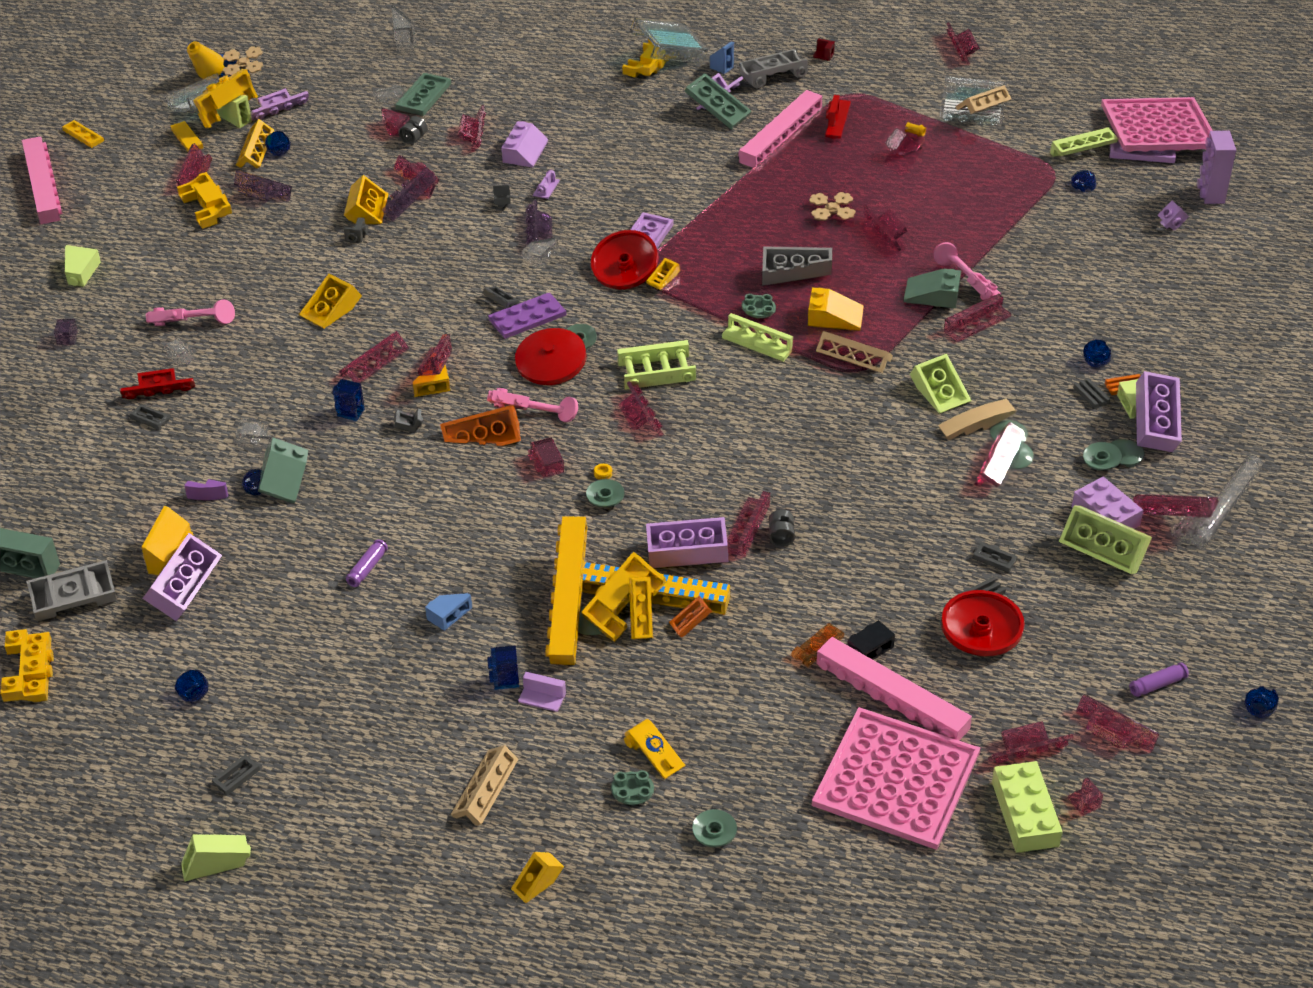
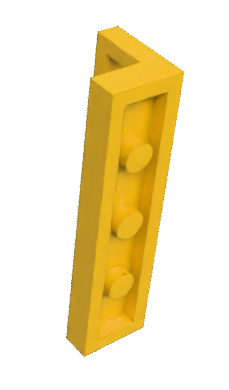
[236,119,274,168]

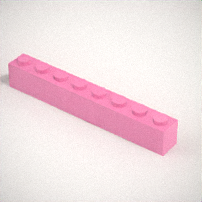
[738,90,822,169]
[22,137,62,224]
[817,637,972,741]

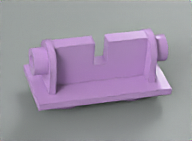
[533,170,560,199]

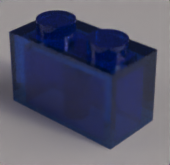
[332,378,365,421]
[487,645,520,690]

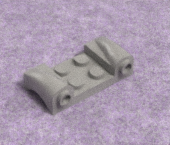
[739,49,808,88]
[26,560,117,622]

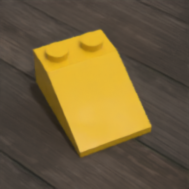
[299,273,362,329]
[808,287,864,331]

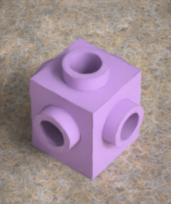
[1158,201,1189,230]

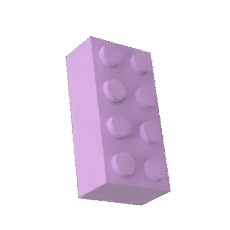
[1197,131,1236,204]
[1136,371,1182,452]
[646,517,729,568]
[142,533,222,621]

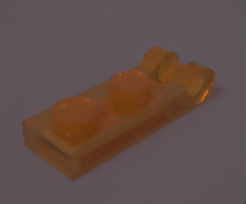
[791,623,844,668]

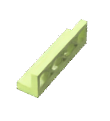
[1050,127,1118,157]
[722,313,793,362]

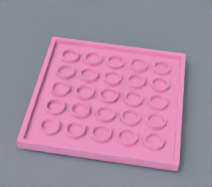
[1101,97,1213,152]
[812,707,980,850]

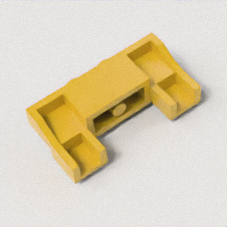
[622,37,676,78]
[193,69,258,128]
[177,172,232,229]
[581,552,666,642]
[0,629,54,702]

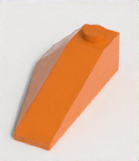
[440,405,521,446]

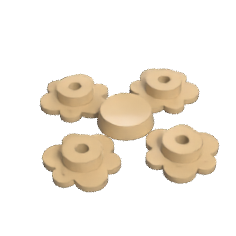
[223,46,263,76]
[809,192,856,221]

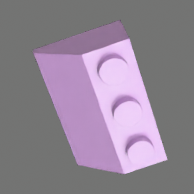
[502,121,548,168]

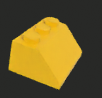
[344,175,388,224]
[141,506,193,575]

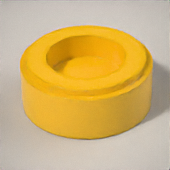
[594,464,613,480]

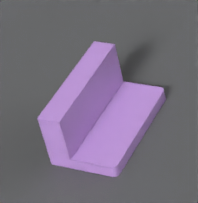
[519,672,566,712]

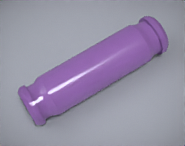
[346,539,388,587]
[1129,662,1189,697]

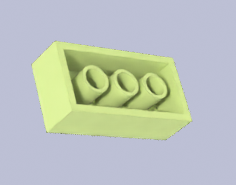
[1059,505,1152,574]
[992,761,1063,853]

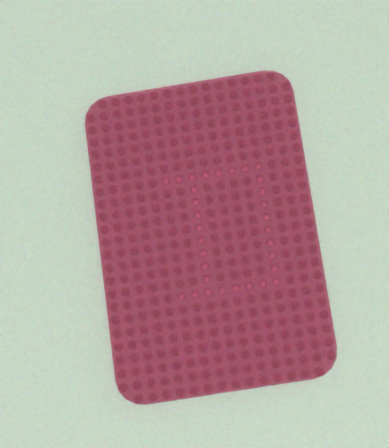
[650,93,1056,372]

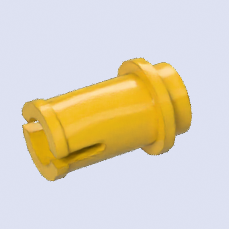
[905,122,926,137]

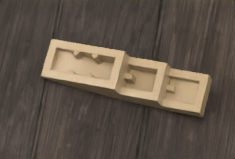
[938,399,1016,440]

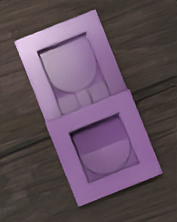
[184,479,228,500]

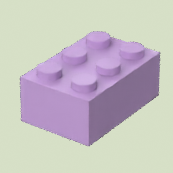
[1072,477,1143,529]

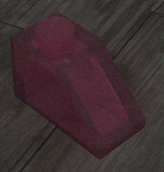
[381,108,410,137]
[885,128,923,157]

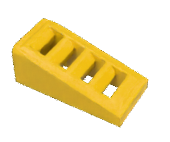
[646,258,680,290]

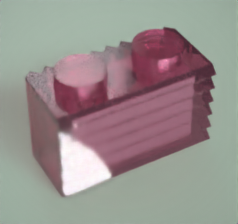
[528,437,564,478]

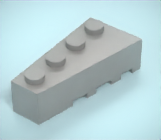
[762,246,832,286]

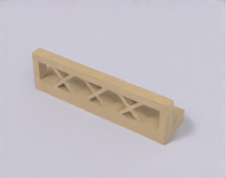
[955,85,1011,114]
[816,331,893,373]
[451,745,519,825]

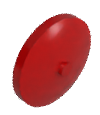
[591,230,659,290]
[515,328,587,385]
[941,590,1024,656]

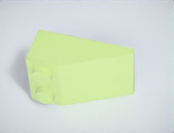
[910,354,971,414]

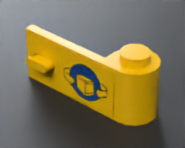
[624,719,686,779]

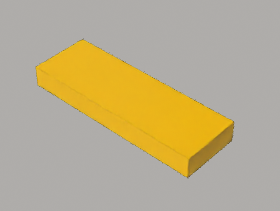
[62,120,104,148]
[170,121,203,153]
[629,577,653,639]

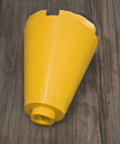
[187,41,224,80]

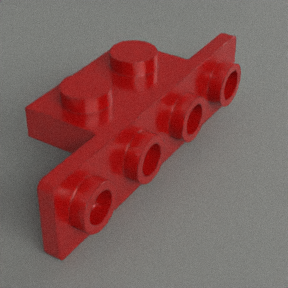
[825,95,851,139]
[120,368,195,399]

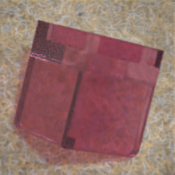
[1068,777,1103,816]

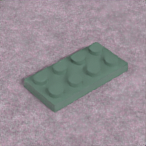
[395,73,451,116]
[685,73,752,130]

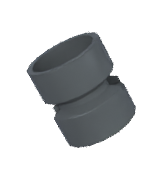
[398,116,428,145]
[769,510,795,546]

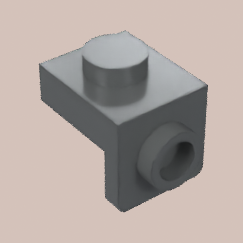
[493,185,511,207]
[344,217,368,242]
[393,408,423,432]

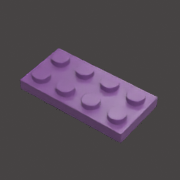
[488,292,566,339]

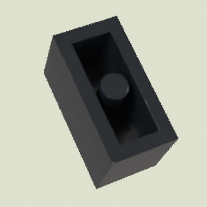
[847,620,895,660]

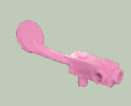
[933,242,1001,303]
[146,299,235,326]
[487,388,578,423]

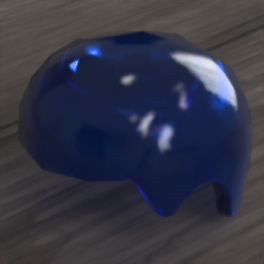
[265,131,291,156]
[1071,170,1097,192]
[1083,339,1112,368]
[242,468,262,495]
[175,670,209,703]
[1244,686,1279,718]

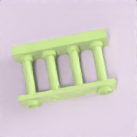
[617,340,696,390]

